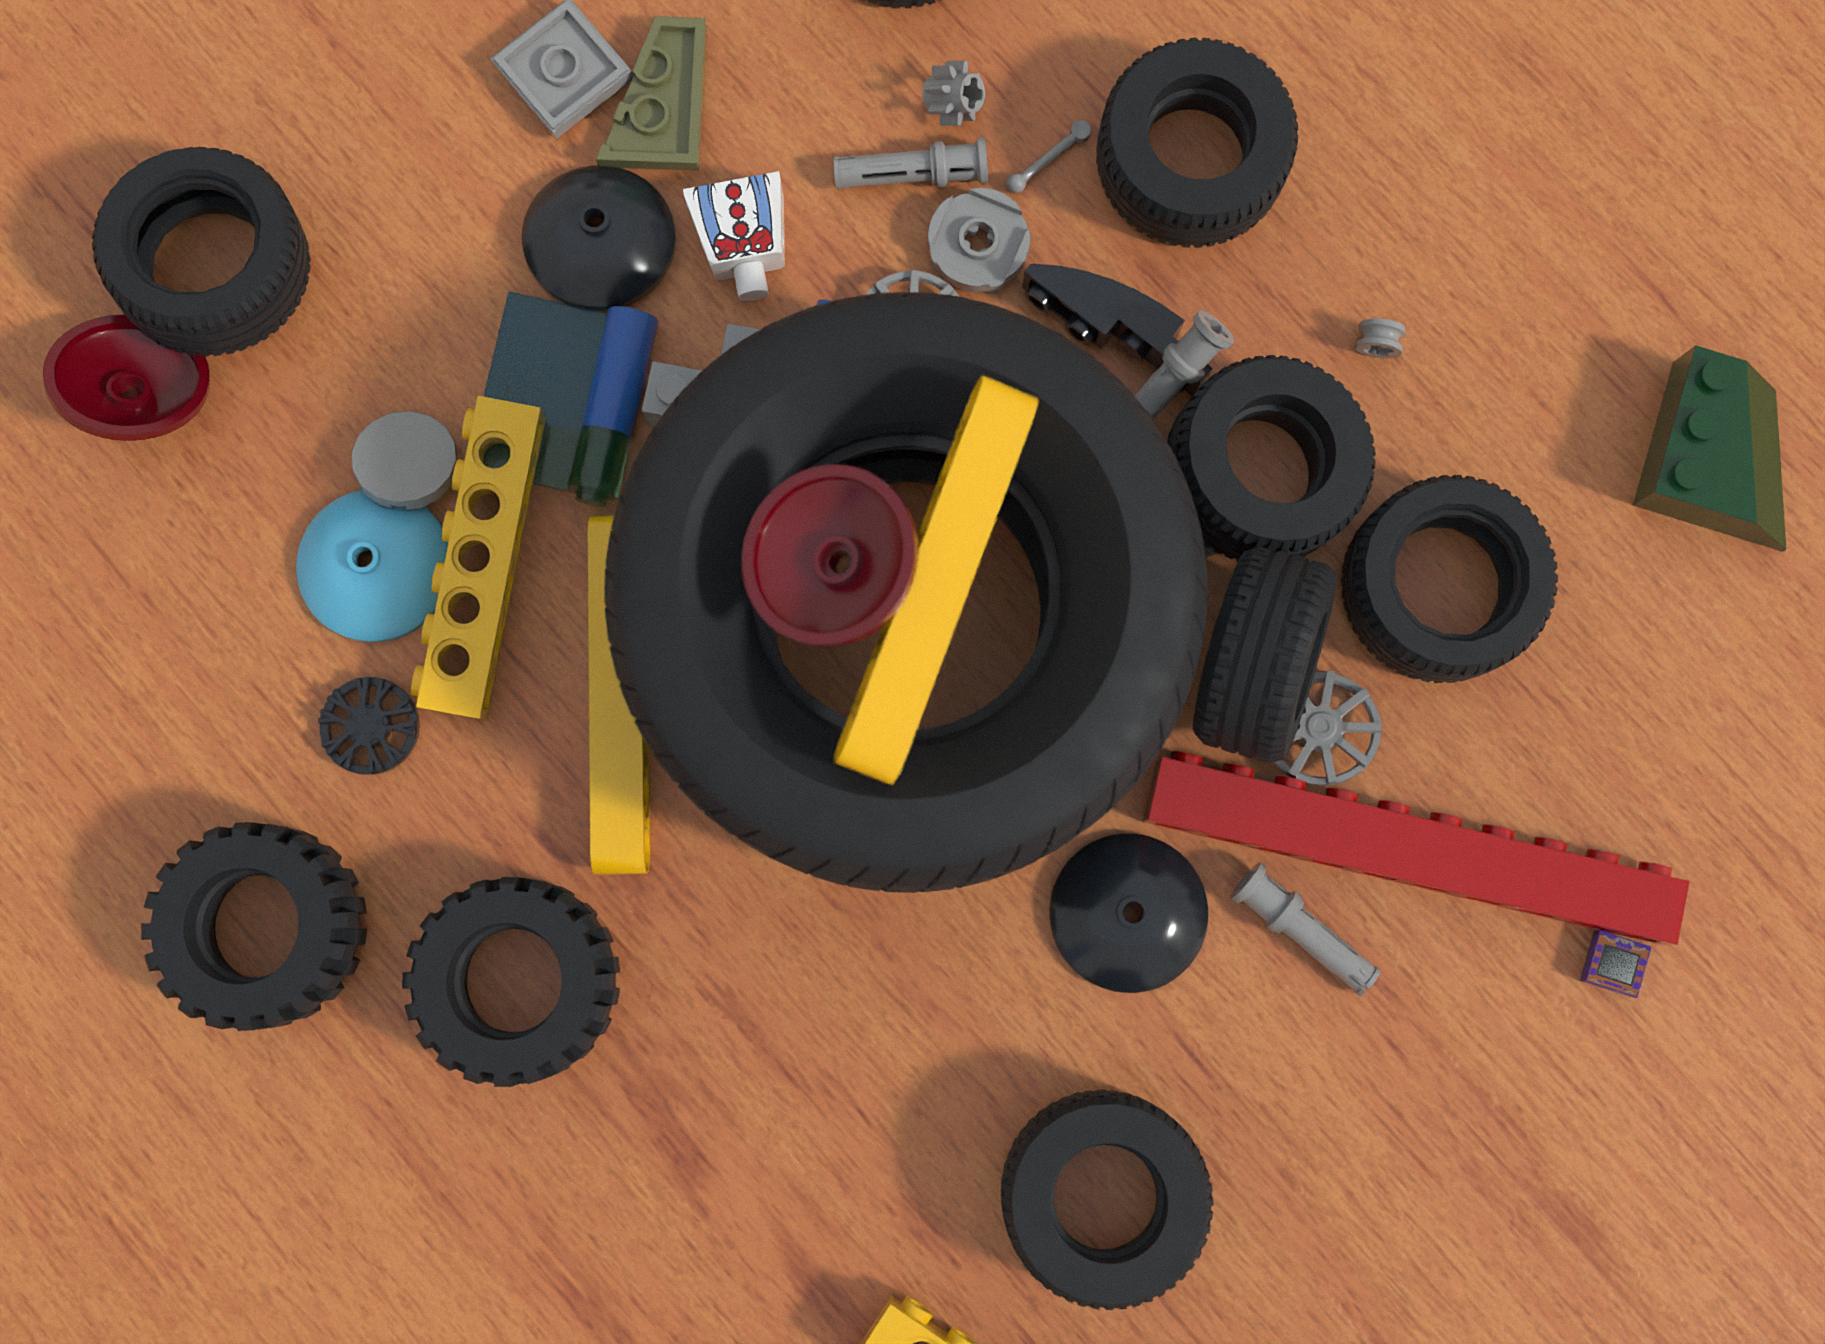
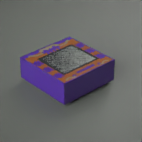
[1580,930,1651,998]

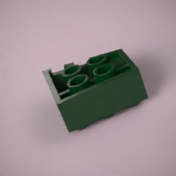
[1633,345,1786,552]

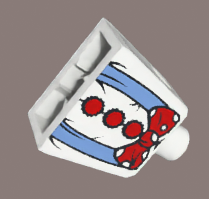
[683,171,785,301]

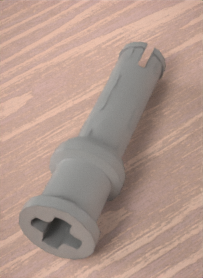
[834,137,988,190]
[1134,310,1234,420]
[1230,862,1381,996]

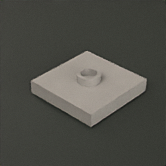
[490,0,633,139]

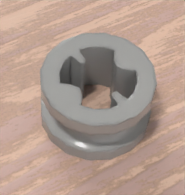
[1355,318,1406,358]

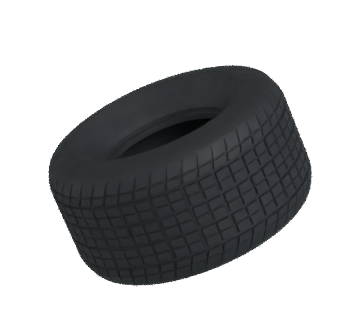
[604,292,1207,893]

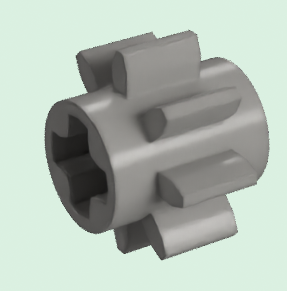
[922,61,985,126]

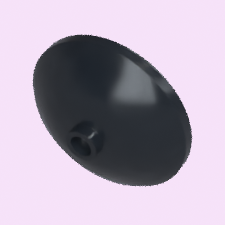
[522,165,676,311]
[1049,834,1208,993]

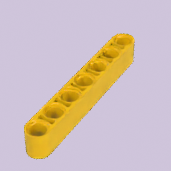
[834,375,1038,785]
[588,515,650,875]

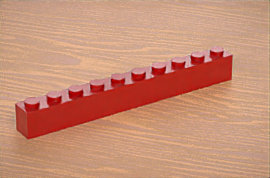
[1143,751,1690,945]

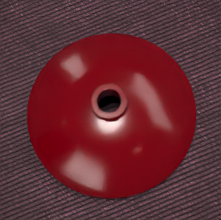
[43,315,210,441]
[742,465,918,647]

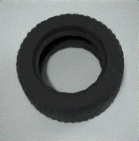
[92,147,311,357]
[1341,475,1558,683]

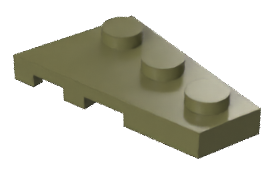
[596,16,707,171]

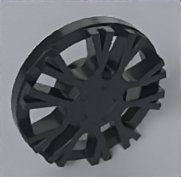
[318,677,420,775]

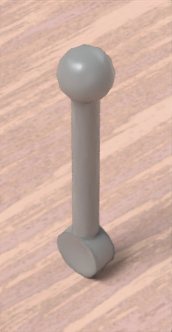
[1006,120,1091,194]

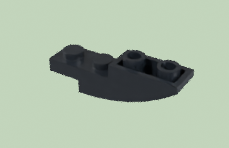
[1022,264,1213,396]

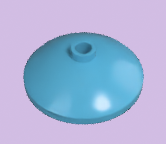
[296,490,448,643]

